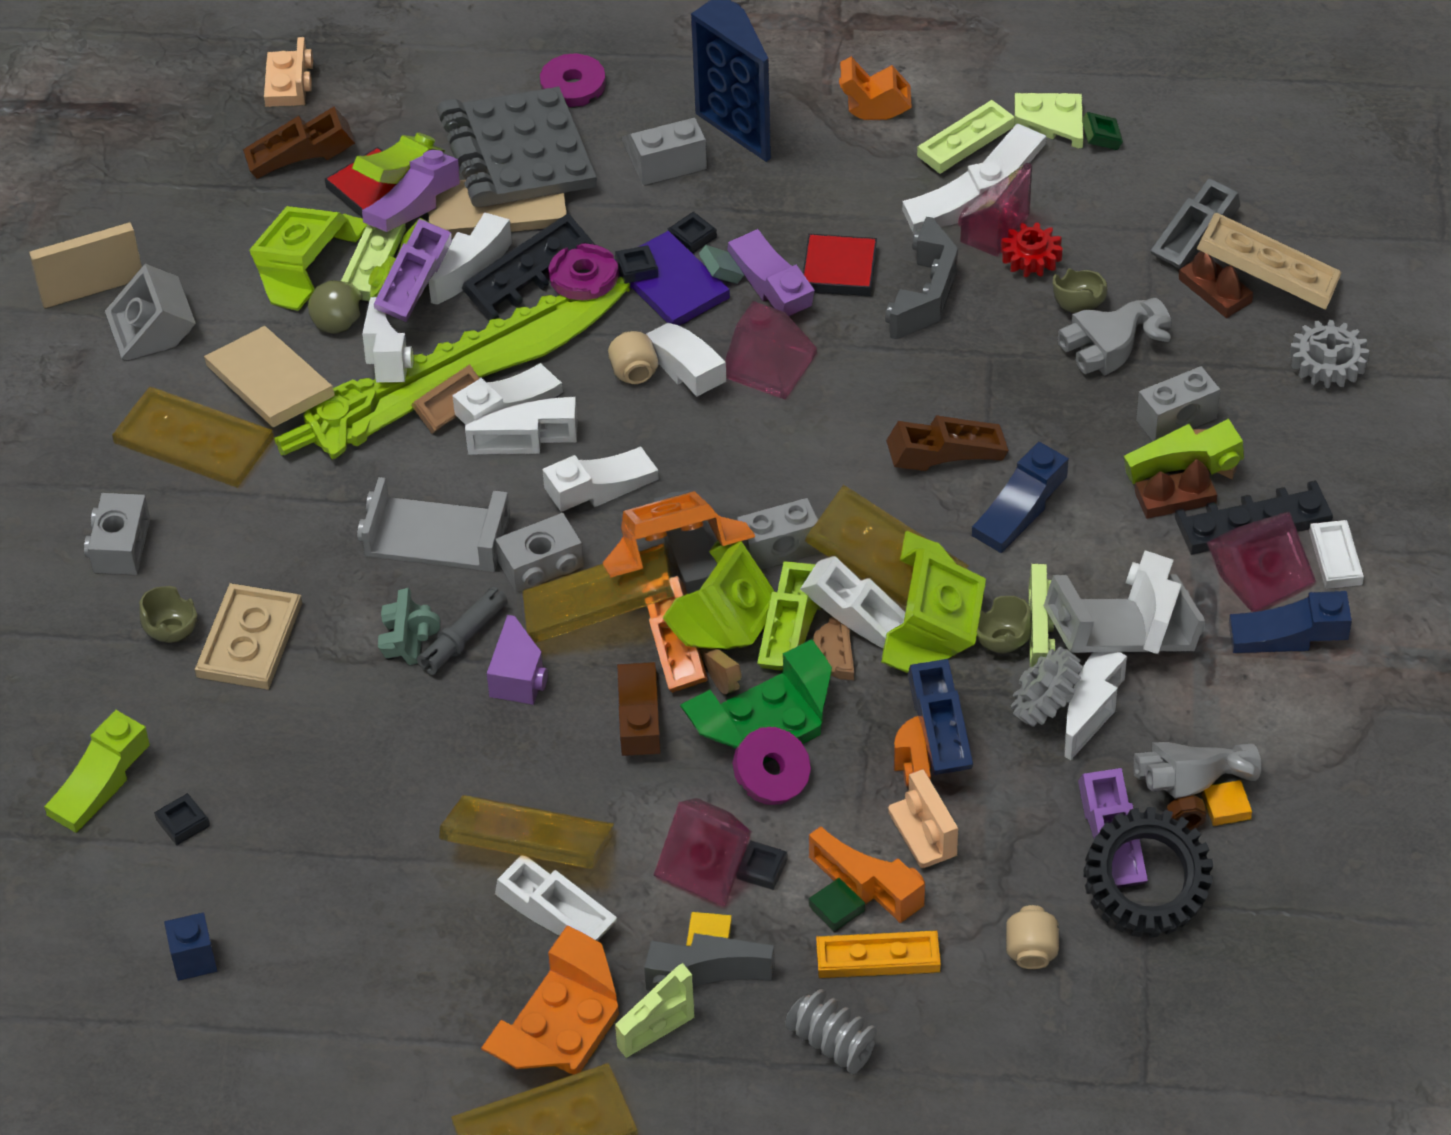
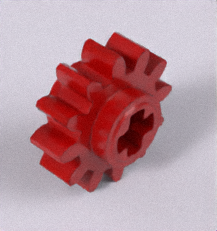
[1001,222,1063,277]

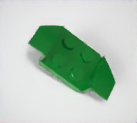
[680,639,832,764]

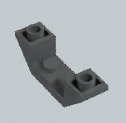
[885,216,958,339]

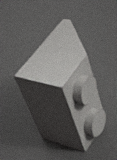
[622,118,707,185]
[105,264,196,360]

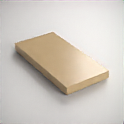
[428,180,566,238]
[1197,213,1342,310]
[204,326,335,427]

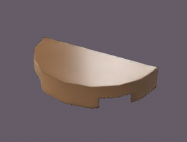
[813,616,854,680]
[700,648,742,695]

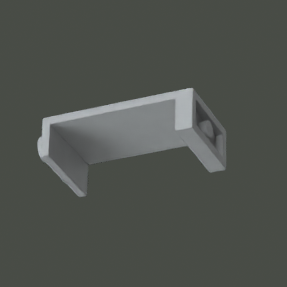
[357,477,510,572]
[1043,574,1205,653]

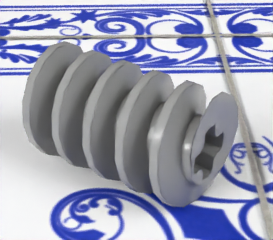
[785,989,877,1075]

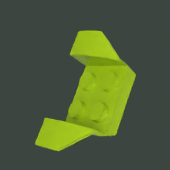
[249,206,367,311]
[881,531,986,673]
[663,539,775,650]

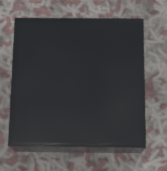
[668,211,717,254]
[615,245,658,284]
[154,793,210,846]
[736,840,788,890]

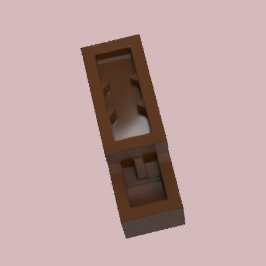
[243,106,355,179]
[886,415,1009,471]
[617,662,661,756]

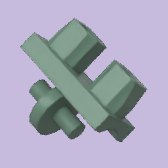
[378,588,441,665]

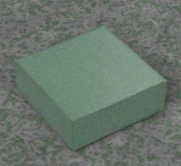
[699,245,744,284]

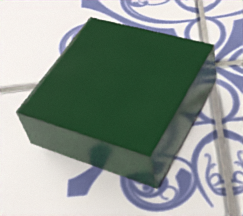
[1082,112,1123,150]
[809,877,865,932]

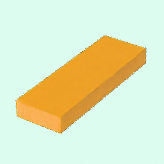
[816,931,941,978]

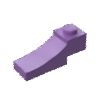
[362,150,460,232]
[374,219,452,322]
[727,229,815,319]
[1078,768,1148,888]

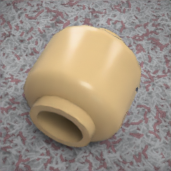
[608,331,658,384]
[1006,905,1059,969]

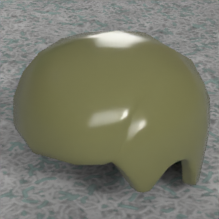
[1053,268,1108,314]
[308,280,363,334]
[139,586,198,643]
[976,595,1032,654]

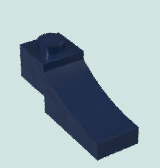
[971,442,1069,553]
[1229,591,1352,653]
[908,659,973,775]

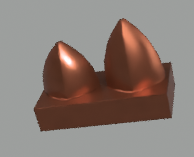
[1179,251,1253,318]
[1135,459,1217,519]

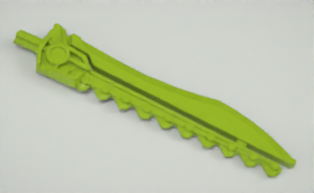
[274,277,630,459]

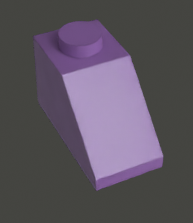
[487,615,548,705]

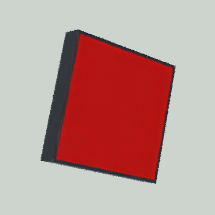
[325,147,397,218]
[803,233,877,296]

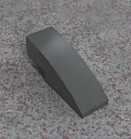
[1150,178,1241,269]

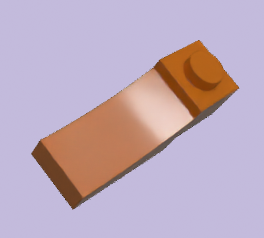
[642,576,708,693]
[809,826,925,923]

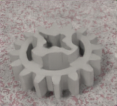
[1289,320,1369,388]
[1011,647,1083,727]

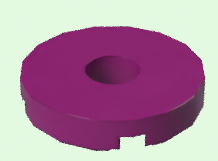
[540,53,606,107]
[549,244,619,300]
[732,727,811,805]

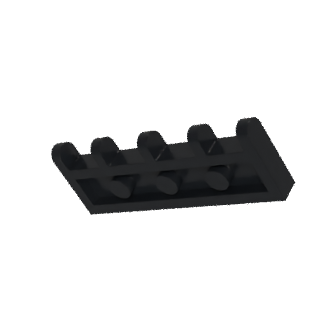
[461,213,596,321]
[1175,480,1333,555]

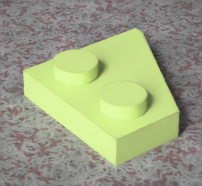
[1014,93,1083,148]
[615,963,695,1058]

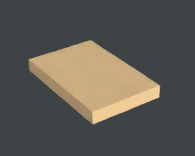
[29,222,142,309]
[195,583,302,690]

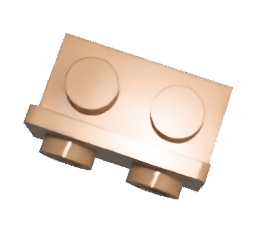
[264,37,313,107]
[888,769,958,868]

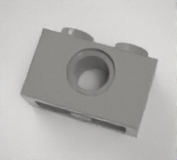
[1136,366,1220,441]
[84,493,150,575]
[737,498,820,570]
[495,513,584,593]

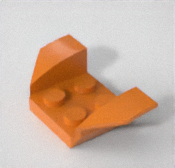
[603,491,755,578]
[481,925,619,1076]

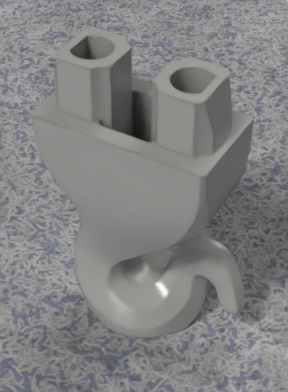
[1058,298,1171,376]
[1134,742,1261,799]

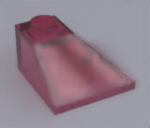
[958,163,1032,257]
[725,301,817,399]
[1207,512,1316,612]
[653,798,752,906]

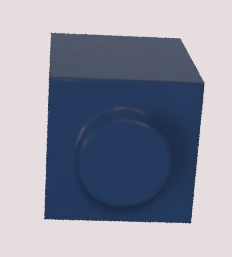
[164,912,218,981]

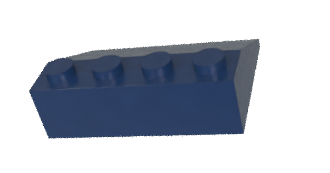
[691,0,771,162]

